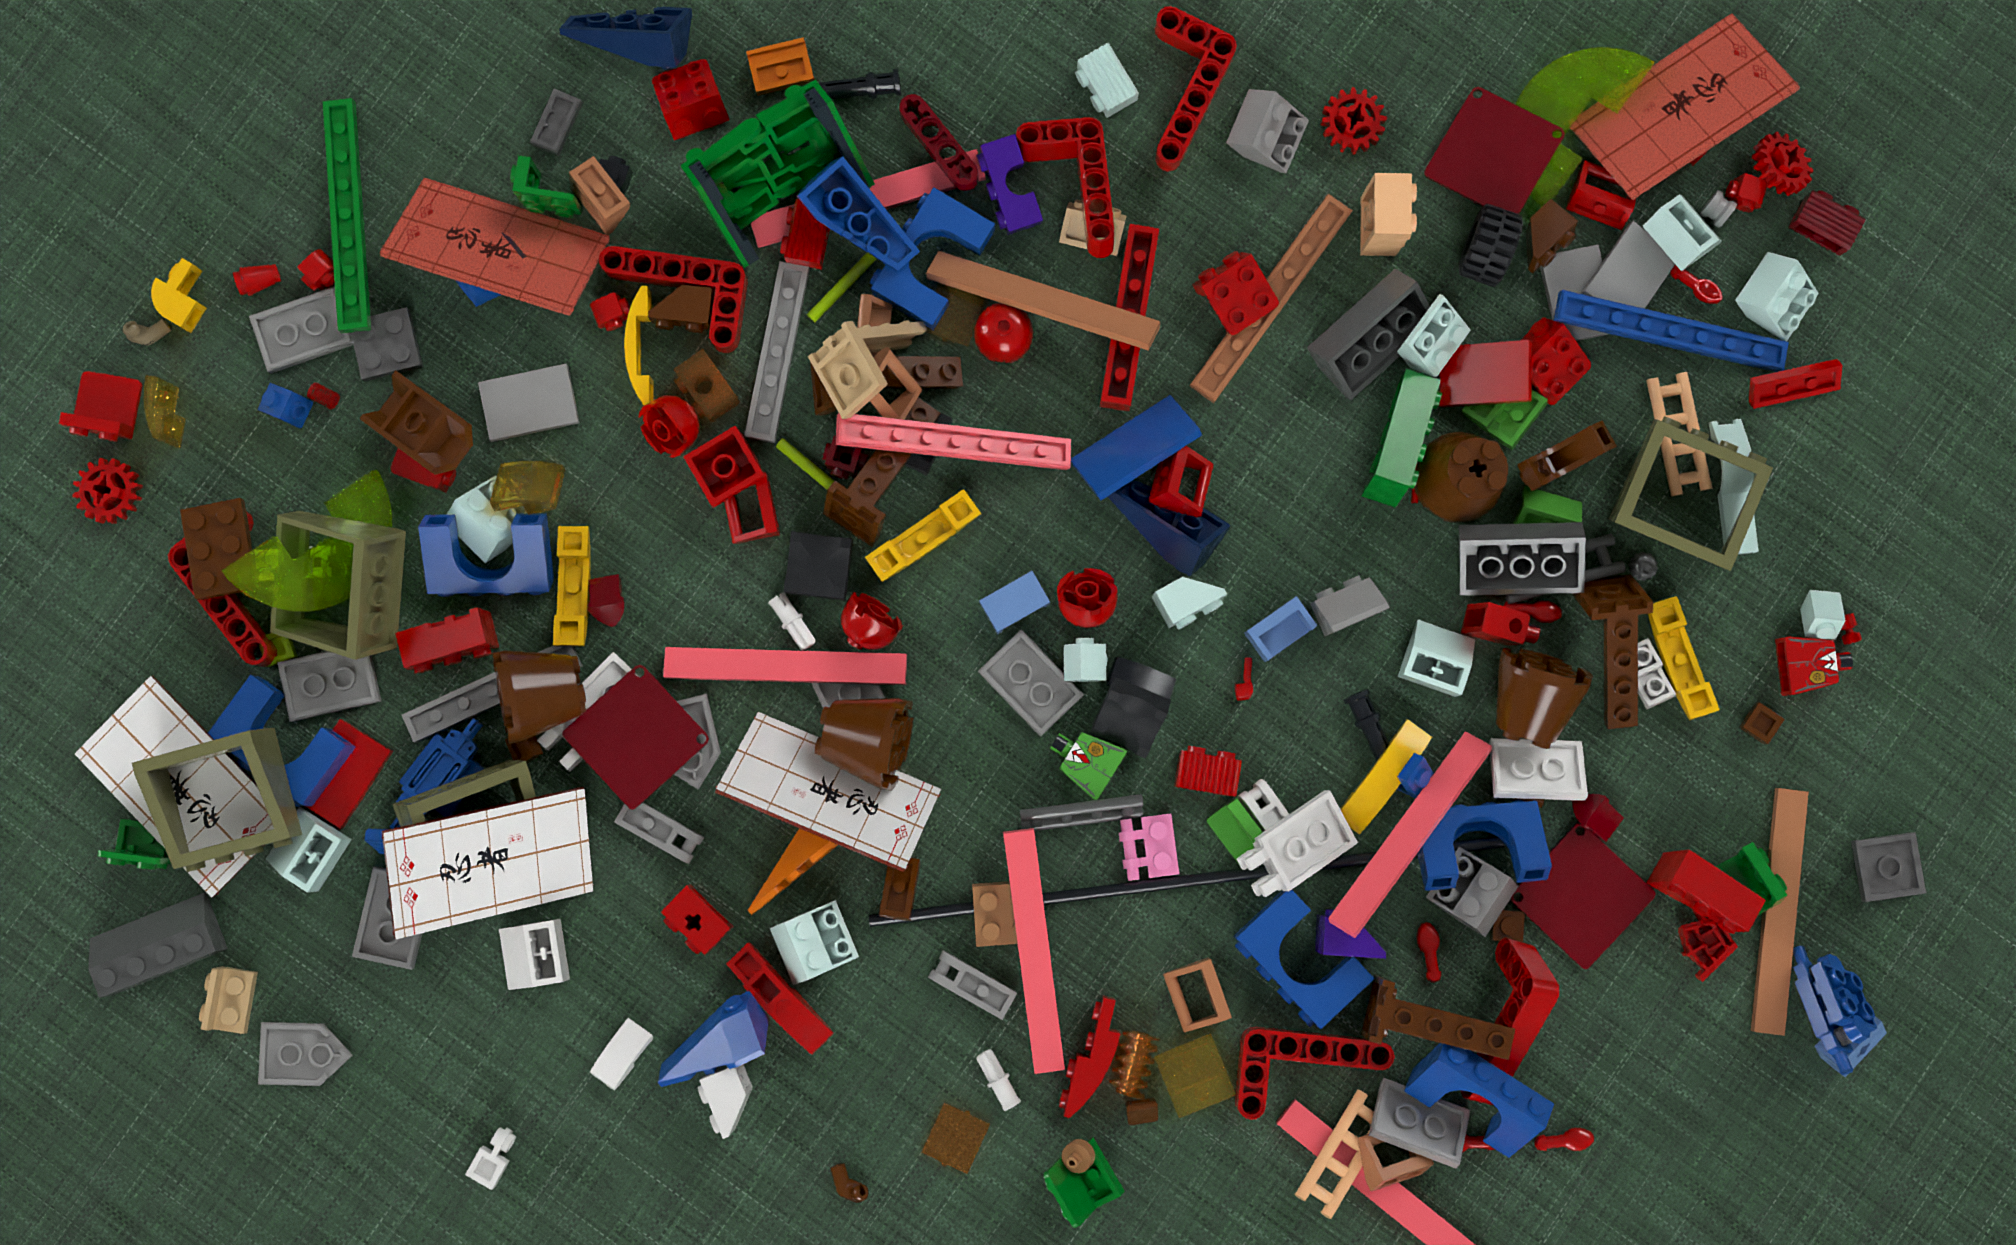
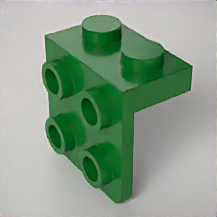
[510,155,583,218]
[97,819,171,870]
[1715,842,1787,915]
[1044,1137,1125,1228]

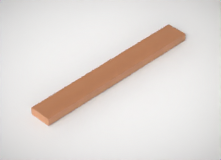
[1190,194,1352,403]
[926,251,1160,351]
[1751,788,1809,1036]

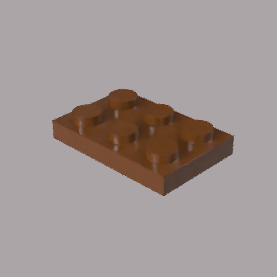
[180,498,259,600]

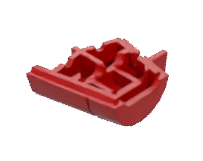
[1678,908,1738,982]

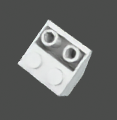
[499,919,570,990]
[698,1064,753,1139]

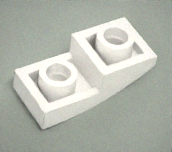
[1638,638,1676,709]
[590,1018,653,1091]

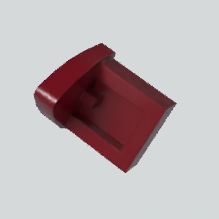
[587,574,624,627]
[1572,794,1624,842]

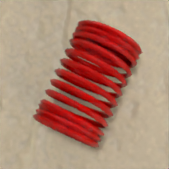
[307,382,340,410]

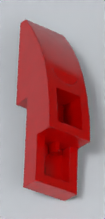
[726,943,834,1055]
[1059,995,1121,1118]

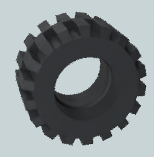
[1459,203,1523,287]

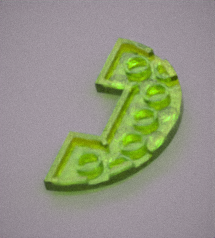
[1515,47,1654,206]
[221,469,392,611]

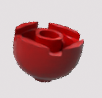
[974,303,1033,363]
[639,395,699,458]
[1057,568,1118,628]
[840,592,903,650]

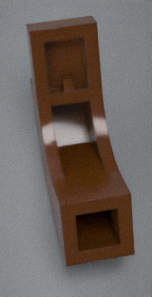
[1517,420,1617,491]

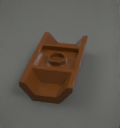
[359,370,473,475]

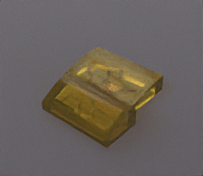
[144,375,186,448]
[490,461,565,515]
[1154,1033,1236,1118]

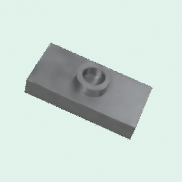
[530,89,583,156]

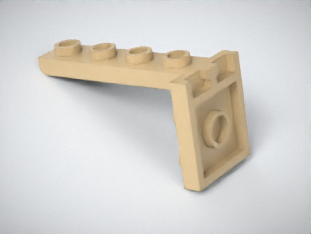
[808,320,927,419]

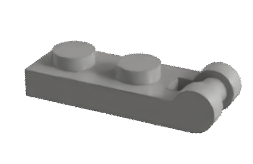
[614,802,704,864]
[928,950,1017,1020]

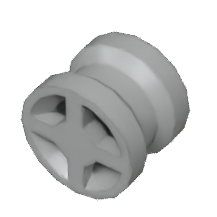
[1699,190,1738,228]

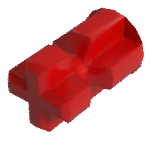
[1841,613,1862,645]

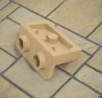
[1059,200,1126,256]
[199,966,258,1034]

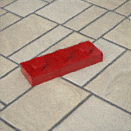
[1749,359,1843,409]

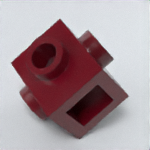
[822,435,868,480]

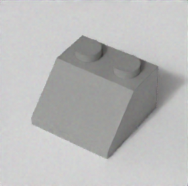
[1310,575,1390,636]

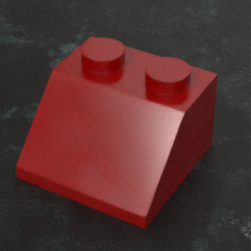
[683,426,765,508]

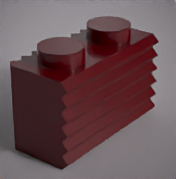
[1788,190,1866,256]

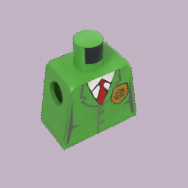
[1050,732,1127,800]

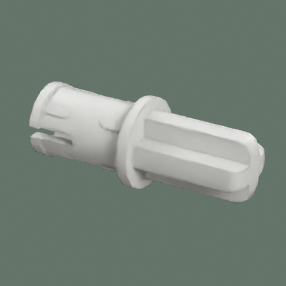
[769,592,816,650]
[977,1049,1021,1111]

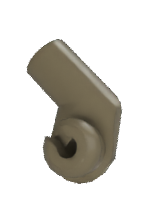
[123,318,172,346]

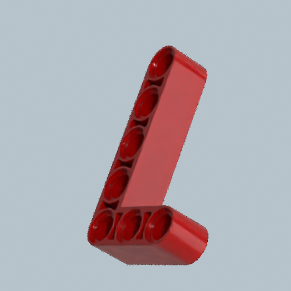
[1155,6,1237,172]
[1016,117,1114,258]
[599,246,748,353]
[168,511,277,667]
[1461,938,1560,1105]
[1235,1026,1395,1120]

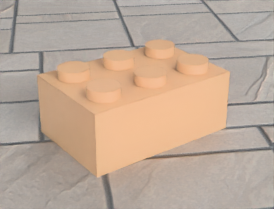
[1360,173,1417,256]

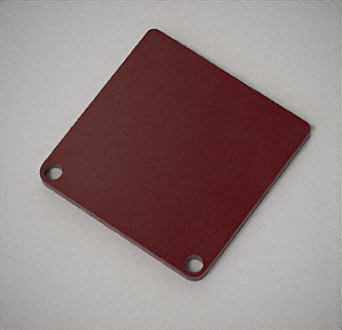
[1424,87,1565,214]
[562,665,709,810]
[1510,824,1656,969]

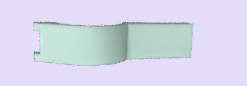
[1709,419,1759,555]

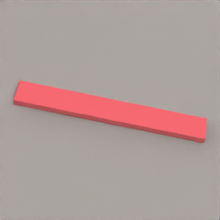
[751,149,986,248]
[836,413,1071,470]
[663,647,907,685]
[1328,731,1492,938]
[1003,828,1065,1074]
[1276,1099,1476,1245]

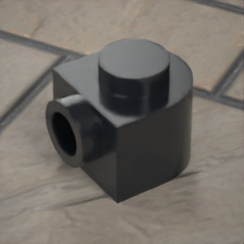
[599,156,633,194]

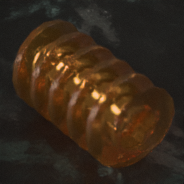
[1109,1030,1161,1099]

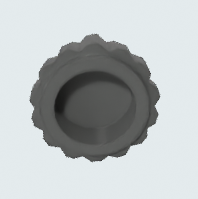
[1628,552,1658,581]

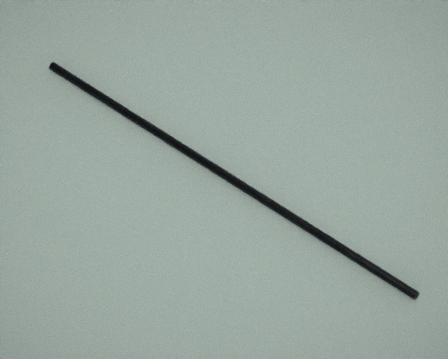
[869,836,1505,927]

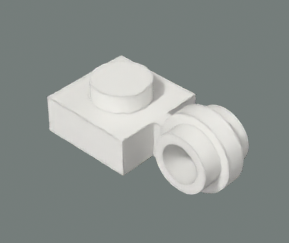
[465,1127,516,1190]

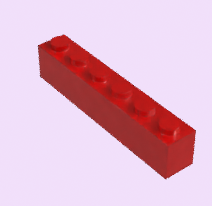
[1099,224,1159,412]

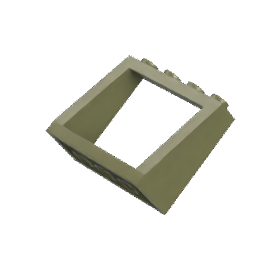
[1608,416,1773,571]
[270,511,406,660]
[132,728,302,872]
[392,760,536,829]

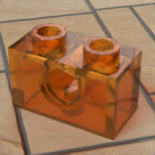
[673,349,741,423]

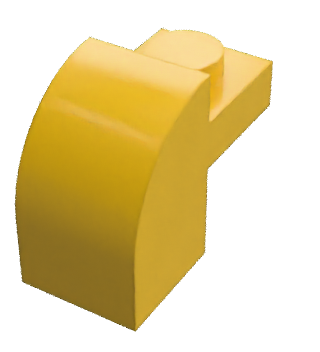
[151,258,207,333]

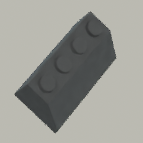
[1307,269,1430,401]
[1458,522,1586,595]
[88,892,228,998]

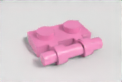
[1119,813,1179,881]

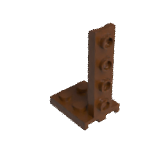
[810,356,963,415]
[823,398,940,547]
[1572,574,1653,729]
[1361,975,1516,1060]

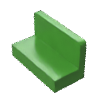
[1514,486,1582,524]
[1206,798,1263,866]

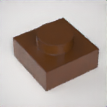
[1739,702,1785,745]
[505,736,543,764]
[1490,910,1525,942]

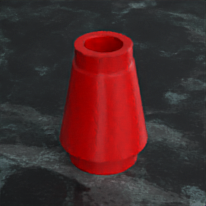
[233,264,281,296]

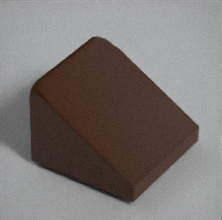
[1125,1098,1158,1125]

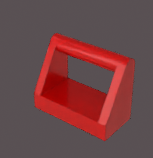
[1566,160,1636,230]
[1149,446,1214,517]
[724,472,780,544]

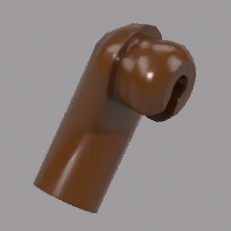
[830,1163,869,1203]

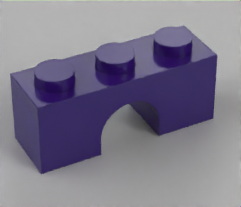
[976,134,1043,235]

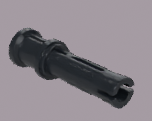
[818,68,902,100]
[1343,688,1389,761]

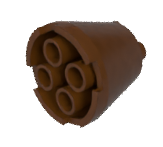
[1414,432,1508,523]
[1496,648,1593,749]
[492,650,586,744]
[815,698,914,791]

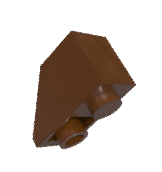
[1526,199,1578,273]
[648,285,715,333]

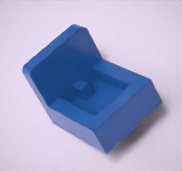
[257,383,313,428]
[1396,753,1434,799]

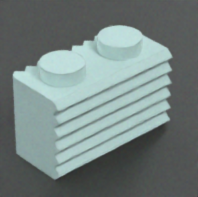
[1075,43,1139,118]

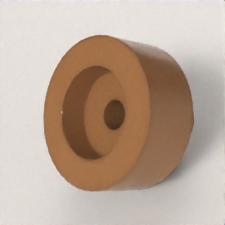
[1062,1139,1095,1173]

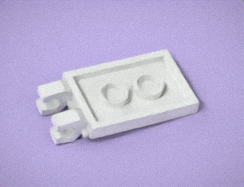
[537,652,639,772]
[1237,790,1358,897]

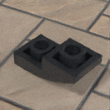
[1106,657,1176,699]

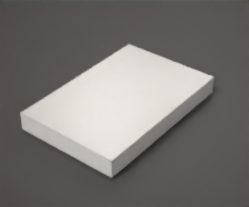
[1489,738,1588,800]

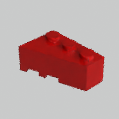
[395,607,499,674]
[1646,849,1766,934]

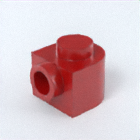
[1725,173,1767,212]
[297,249,335,291]
[590,292,630,331]

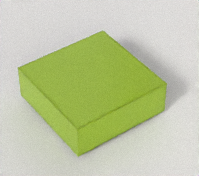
[259,633,297,667]

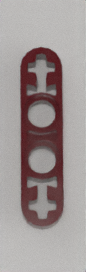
[899,94,979,191]

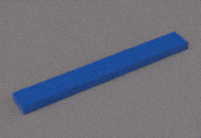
[1553,290,1789,372]

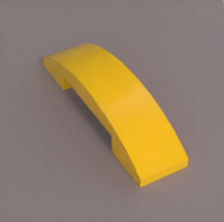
[624,286,654,405]
[865,489,981,582]
[553,526,591,646]
[1648,596,1720,720]
[1340,719,1432,835]

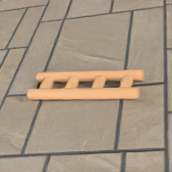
[1646,372,1713,497]
[1295,1089,1375,1219]

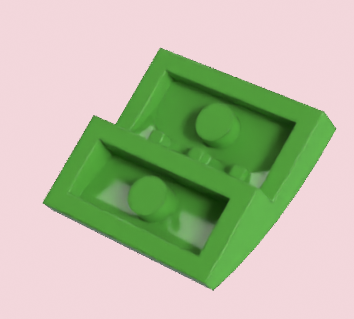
[1462,390,1548,450]

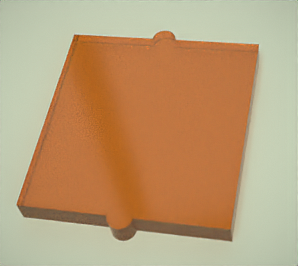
[925,283,985,347]
[921,1102,990,1174]

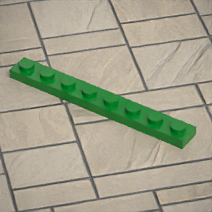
[323,98,371,334]

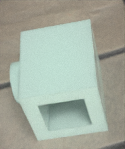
[1800,590,1846,640]
[1064,638,1108,682]

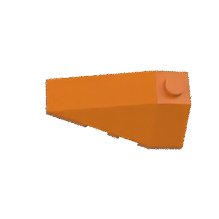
[748,825,841,915]

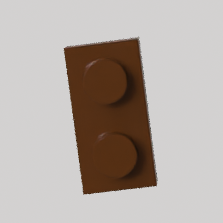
[879,858,921,921]

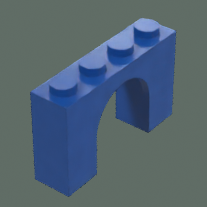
[870,187,995,331]
[418,513,554,597]
[207,675,356,807]
[1417,799,1552,891]
[1233,890,1374,1029]
[1404,1043,1554,1158]

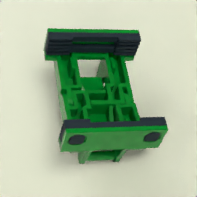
[680,80,875,268]

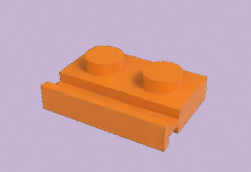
[746,37,814,96]

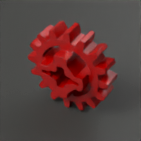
[1320,87,1387,154]
[1752,132,1813,196]
[72,458,143,524]

